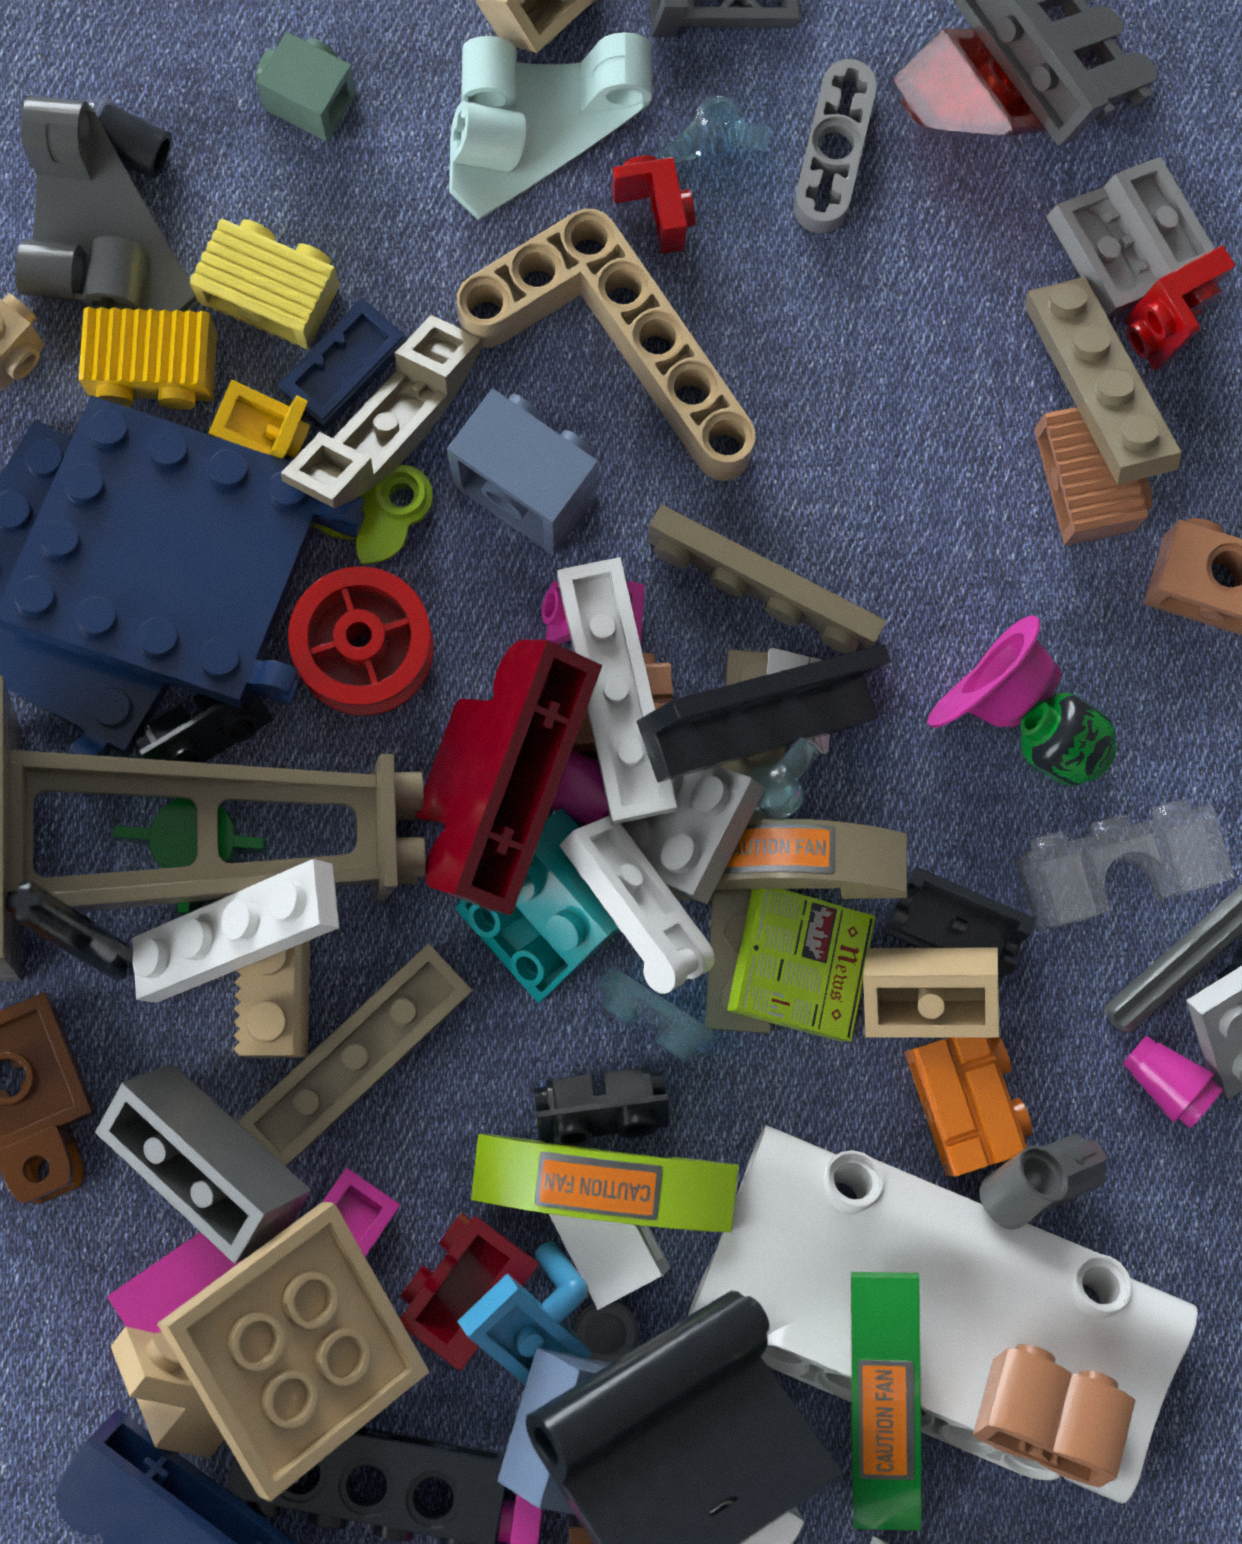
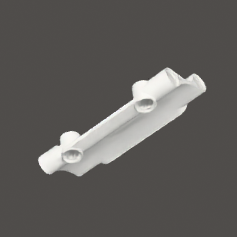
[688,1125,1198,1504]

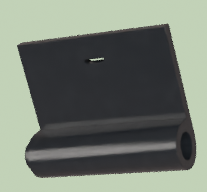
[525,1290,843,1544]

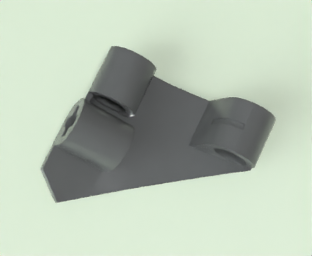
[15,95,196,312]

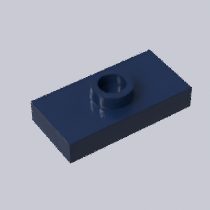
[277,298,408,432]

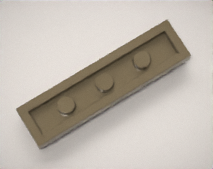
[1025,277,1182,485]
[647,504,886,654]
[237,943,474,1167]

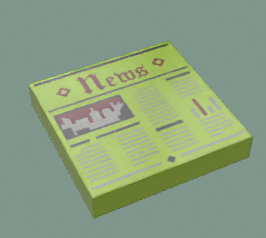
[727,888,876,1042]

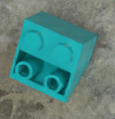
[455,808,620,1004]

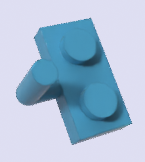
[458,1241,593,1385]

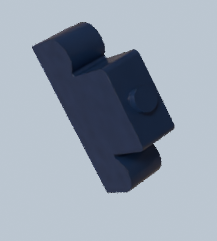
[55,1408,298,1544]

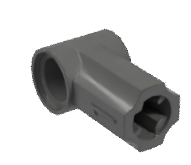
[979,1133,1108,1230]

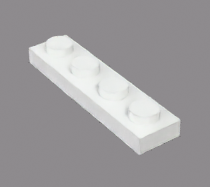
[557,557,677,825]
[132,859,339,1003]

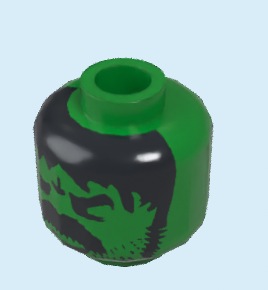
[1020,692,1117,786]

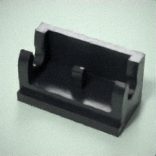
[882,866,1037,983]

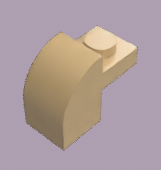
[110,1327,224,1458]

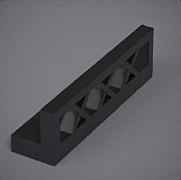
[636,644,891,783]

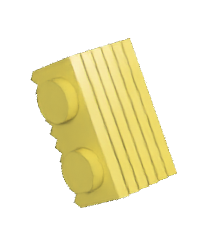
[190,219,340,349]

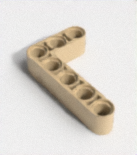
[457,209,755,481]

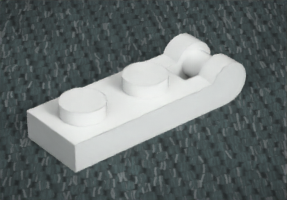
[559,816,715,993]

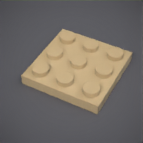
[157,1202,429,1502]

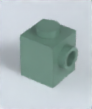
[255,32,357,142]

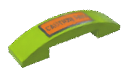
[471,1133,739,1233]

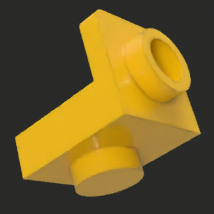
[208,380,310,459]

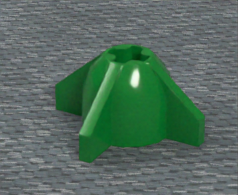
[113,798,268,915]

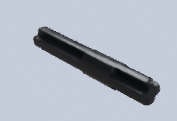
[5,881,133,980]

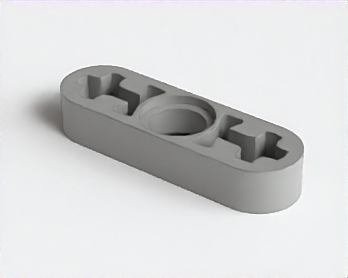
[793,59,877,233]

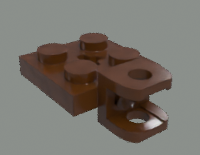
[0,991,97,1204]

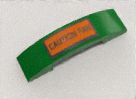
[851,1272,921,1531]

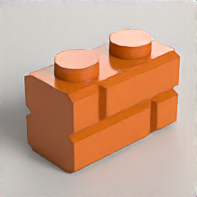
[904,1037,1033,1177]

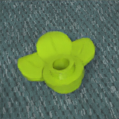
[314,465,433,565]

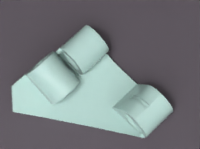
[449,32,652,220]

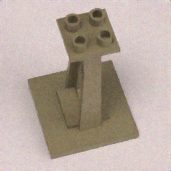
[0,675,425,981]

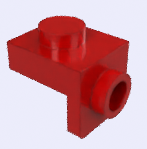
[612,155,696,254]

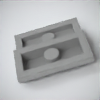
[1046,157,1215,318]

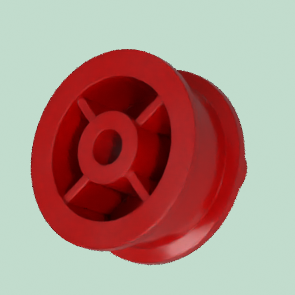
[288,566,434,716]

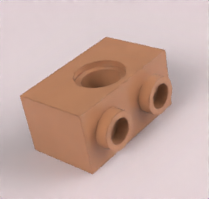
[1144,518,1242,635]

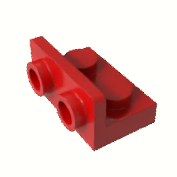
[1124,245,1236,370]

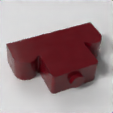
[415,640,603,916]

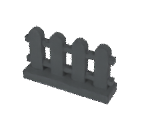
[953,0,1157,147]

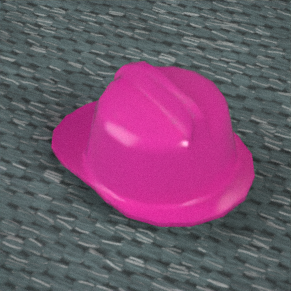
[927,615,1062,728]

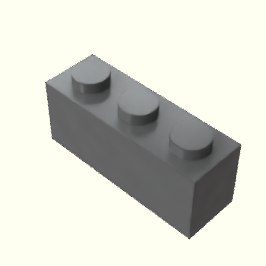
[95,1063,311,1264]

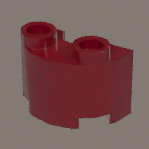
[400,1212,540,1372]

